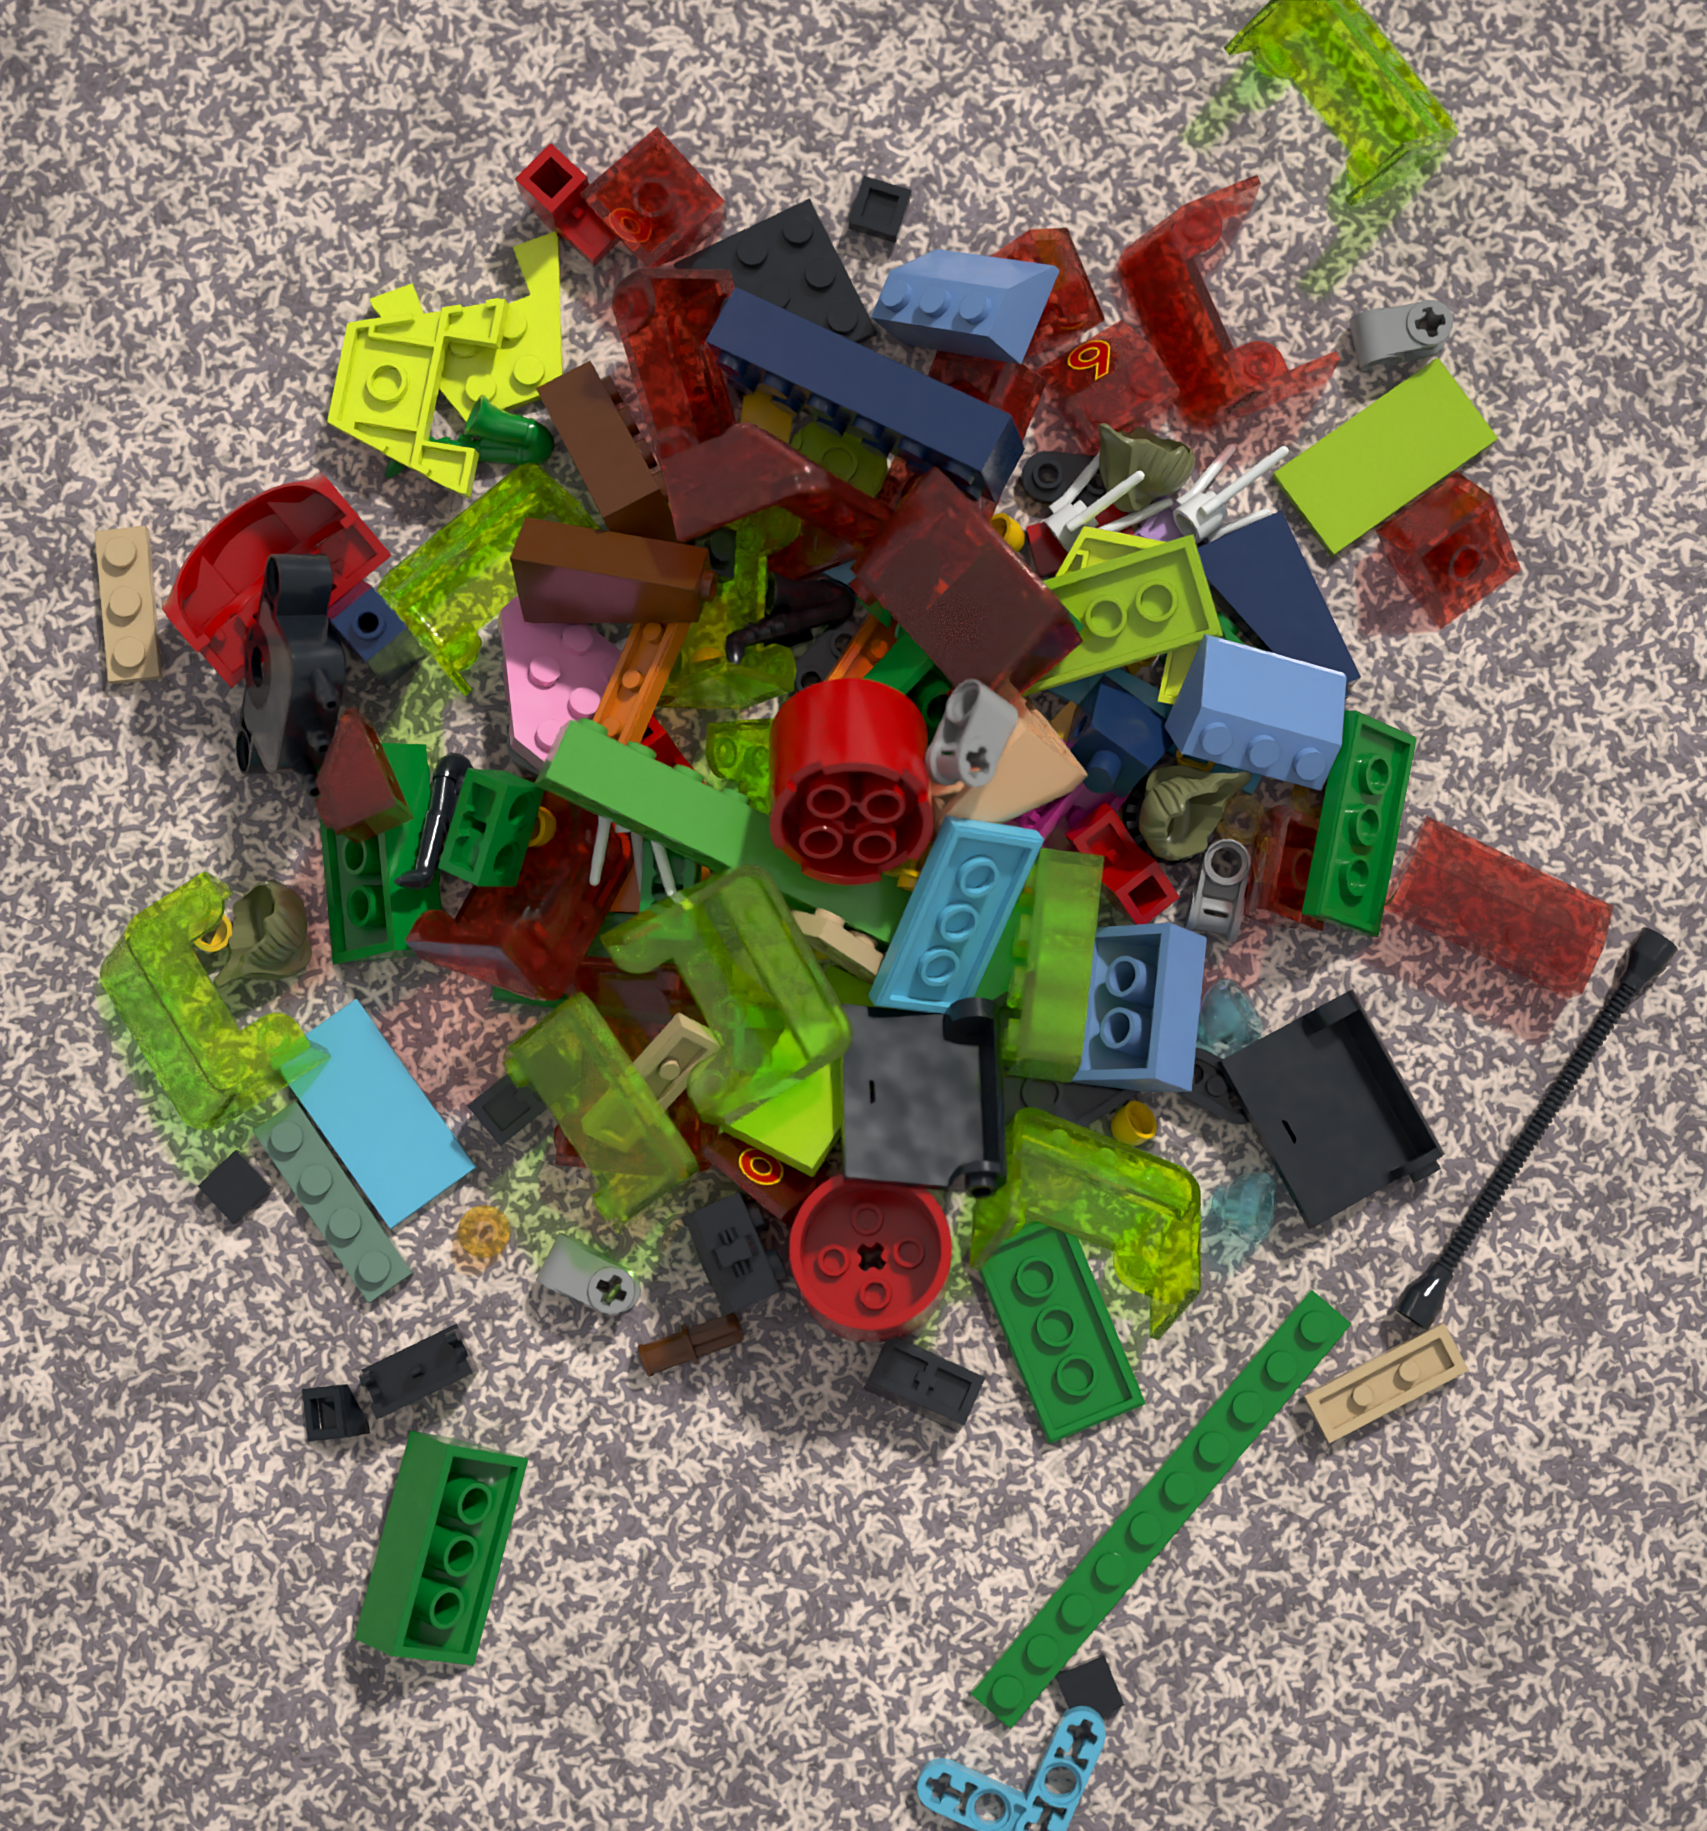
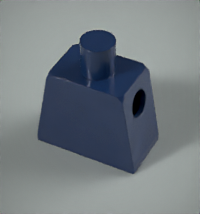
[1066,674,1174,798]

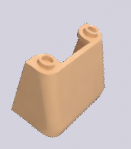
[931,693,1088,833]

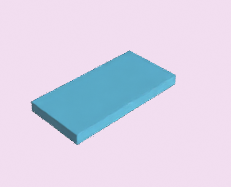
[868,815,1044,1014]
[271,999,478,1229]

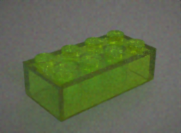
[1002,848,1104,1083]

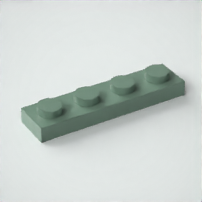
[252,1101,414,1303]

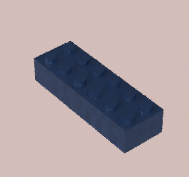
[706,286,1025,503]

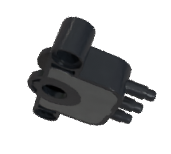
[236,554,345,797]

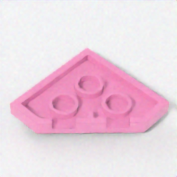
[497,594,621,771]

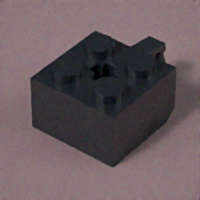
[681,1192,788,1316]

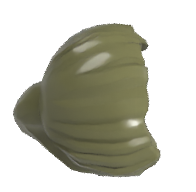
[1098,423,1196,513]
[1139,765,1251,861]
[213,879,312,988]

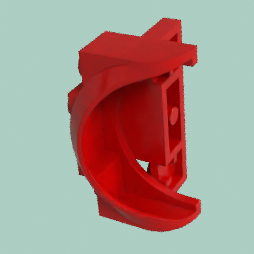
[162,471,392,688]

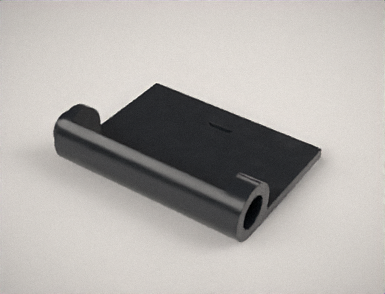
[1217,989,1445,1229]
[840,997,1008,1199]

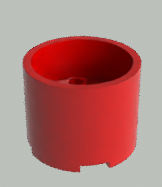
[768,678,934,885]
[789,1173,952,1343]

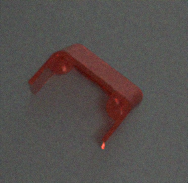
[1117,175,1340,431]
[661,423,904,580]

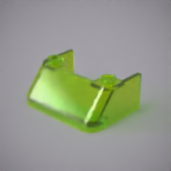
[1223,0,1458,206]
[377,463,601,696]
[502,992,699,1235]
[969,1107,1201,1341]

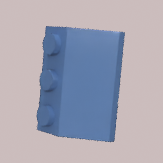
[871,249,1060,364]
[1164,634,1346,791]
[1069,923,1207,1092]

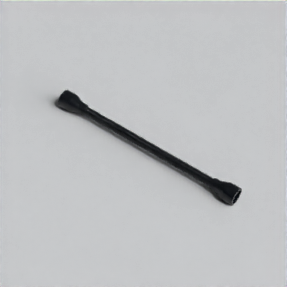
[1392,927,1678,1331]

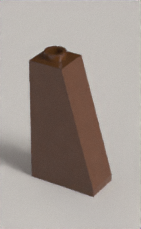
[510,517,718,623]

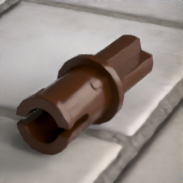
[637,1313,744,1377]

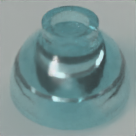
[1197,977,1263,1046]
[1212,1171,1277,1245]

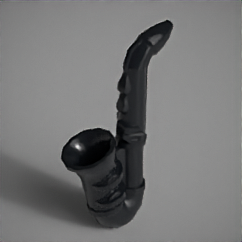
[725,572,856,671]
[394,752,474,890]

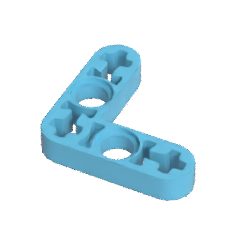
[917,1706,1106,1831]

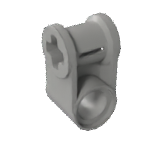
[1349,300,1453,372]
[925,679,1018,787]
[1184,839,1250,943]
[536,1232,641,1315]

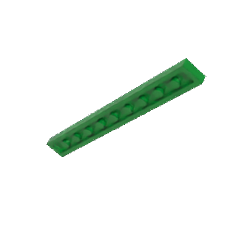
[970,1289,1351,1729]

